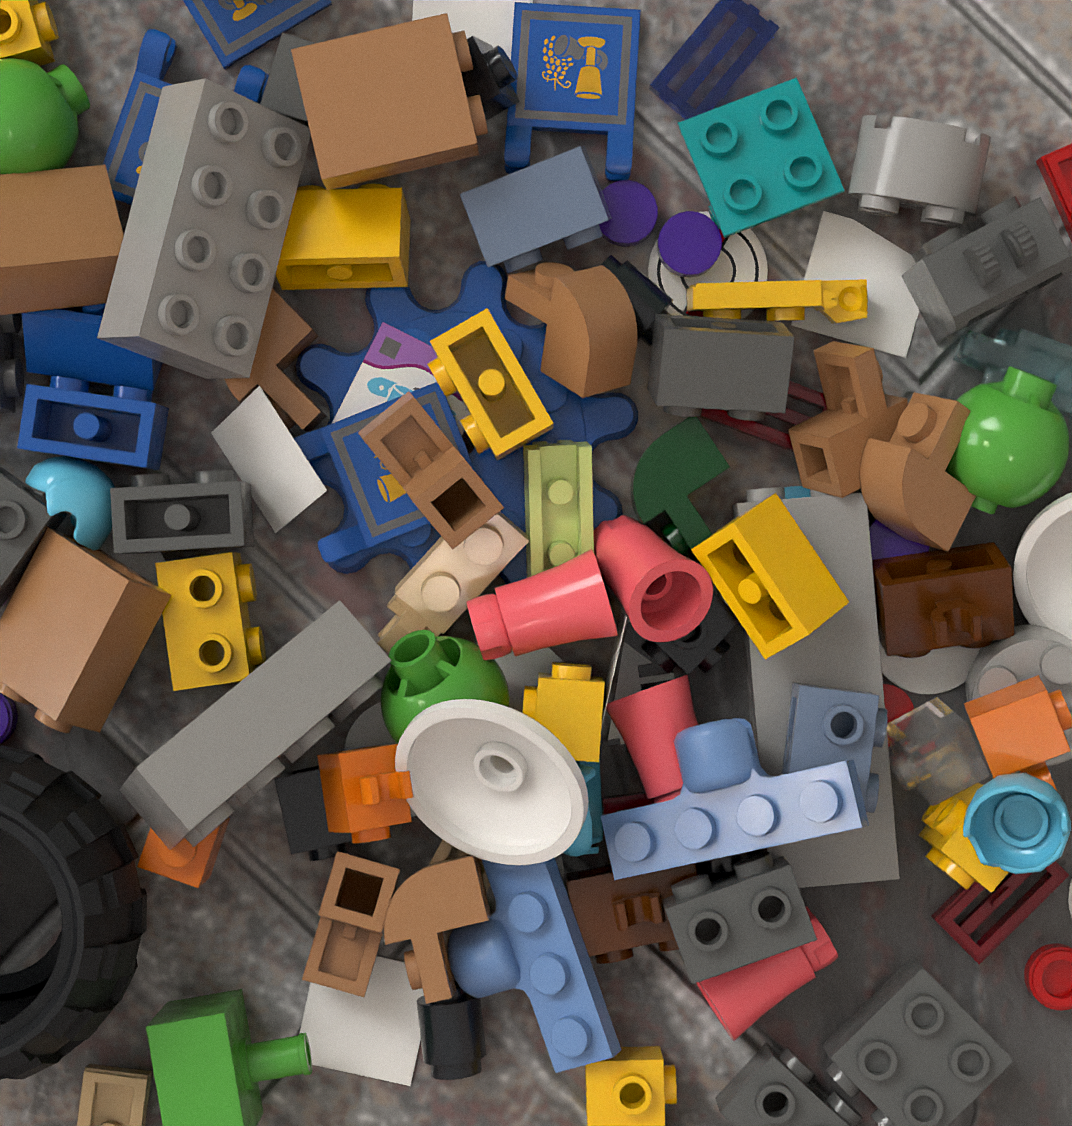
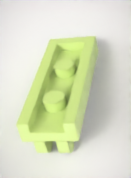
[523,440,594,578]

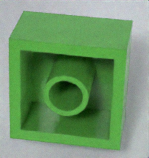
[146,989,312,1126]

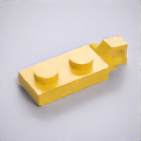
[686,279,868,324]

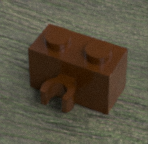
[872,542,1014,658]
[566,863,697,964]

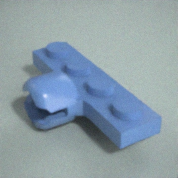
[600,718,869,880]
[448,858,621,1073]

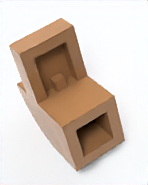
[505,262,637,398]
[225,289,327,433]
[788,341,908,498]
[358,391,504,550]
[860,392,976,552]
[302,851,400,997]
[384,854,491,1004]

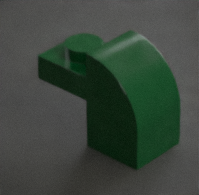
[631,416,730,564]

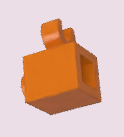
[964,675,1072,791]
[317,744,414,844]

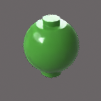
[0,58,90,175]
[945,365,1070,514]
[380,630,510,744]

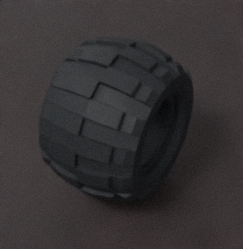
[0,745,147,1080]

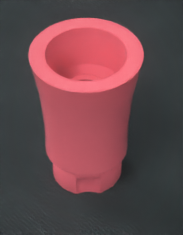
[594,515,713,642]
[466,549,618,660]
[606,675,698,804]
[696,906,838,1041]

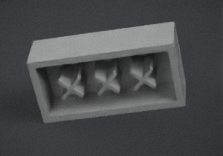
[97,78,311,379]
[119,600,392,850]

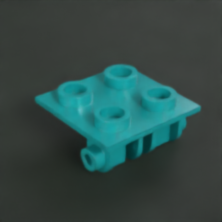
[678,77,845,238]

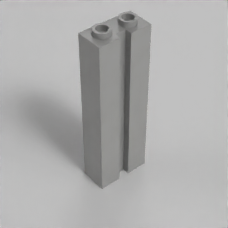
[732,487,900,888]

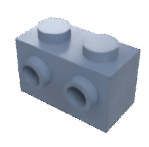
[460,146,612,273]
[781,683,887,828]

